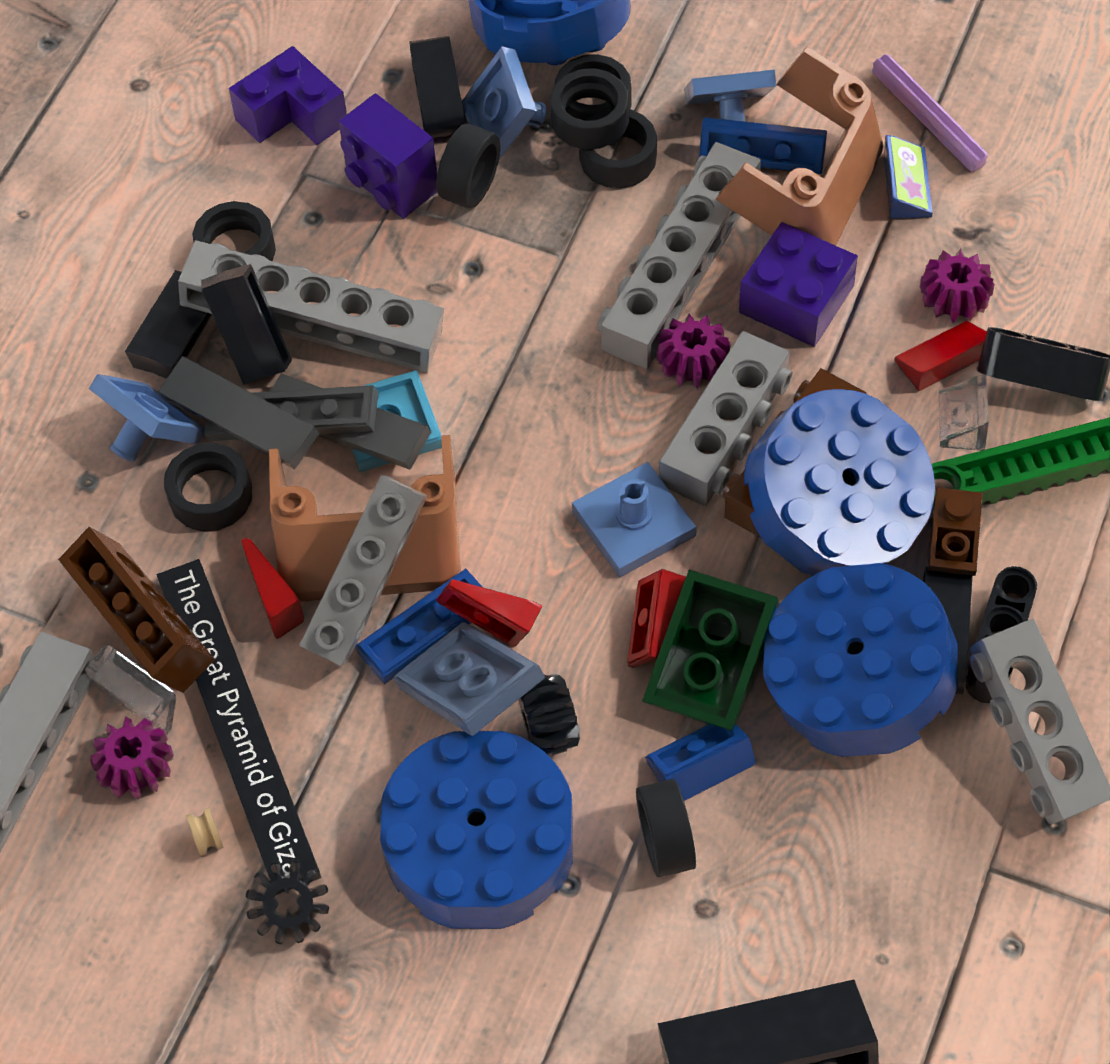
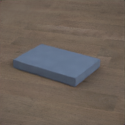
[393,622,545,736]

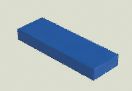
[699,117,827,174]
[356,568,482,685]

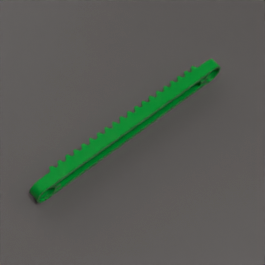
[932,417,1110,504]

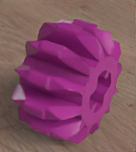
[919,248,995,323]
[656,313,730,389]
[90,716,174,800]

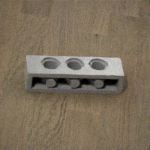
[659,331,793,506]
[299,475,428,666]
[969,618,1110,825]

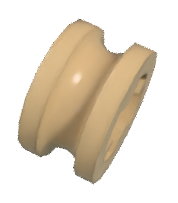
[186,807,224,856]

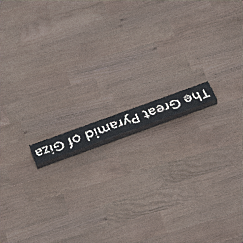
[156,559,322,895]

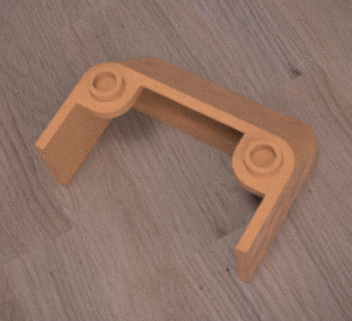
[715,46,883,246]
[269,435,461,601]

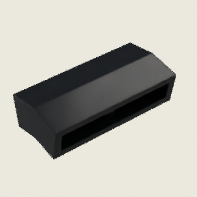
[201,264,292,385]
[125,270,212,379]

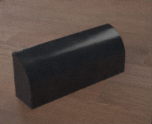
[657,979,879,1064]

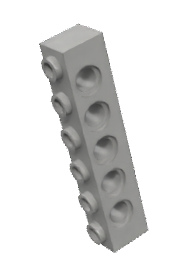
[597,142,761,369]
[178,240,444,373]

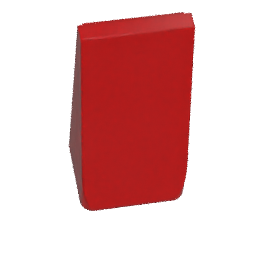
[241,537,304,639]
[627,569,686,668]
[436,579,542,647]

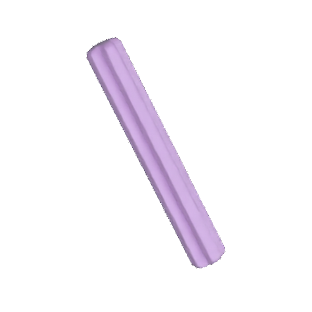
[872,54,988,172]

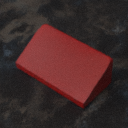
[894,320,987,392]

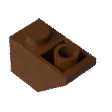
[927,487,983,576]

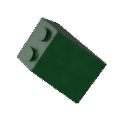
[642,569,780,732]

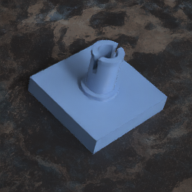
[462,46,546,159]
[684,69,776,122]
[89,374,205,462]
[572,462,696,578]

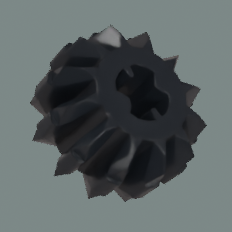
[518,674,580,755]
[246,859,329,944]

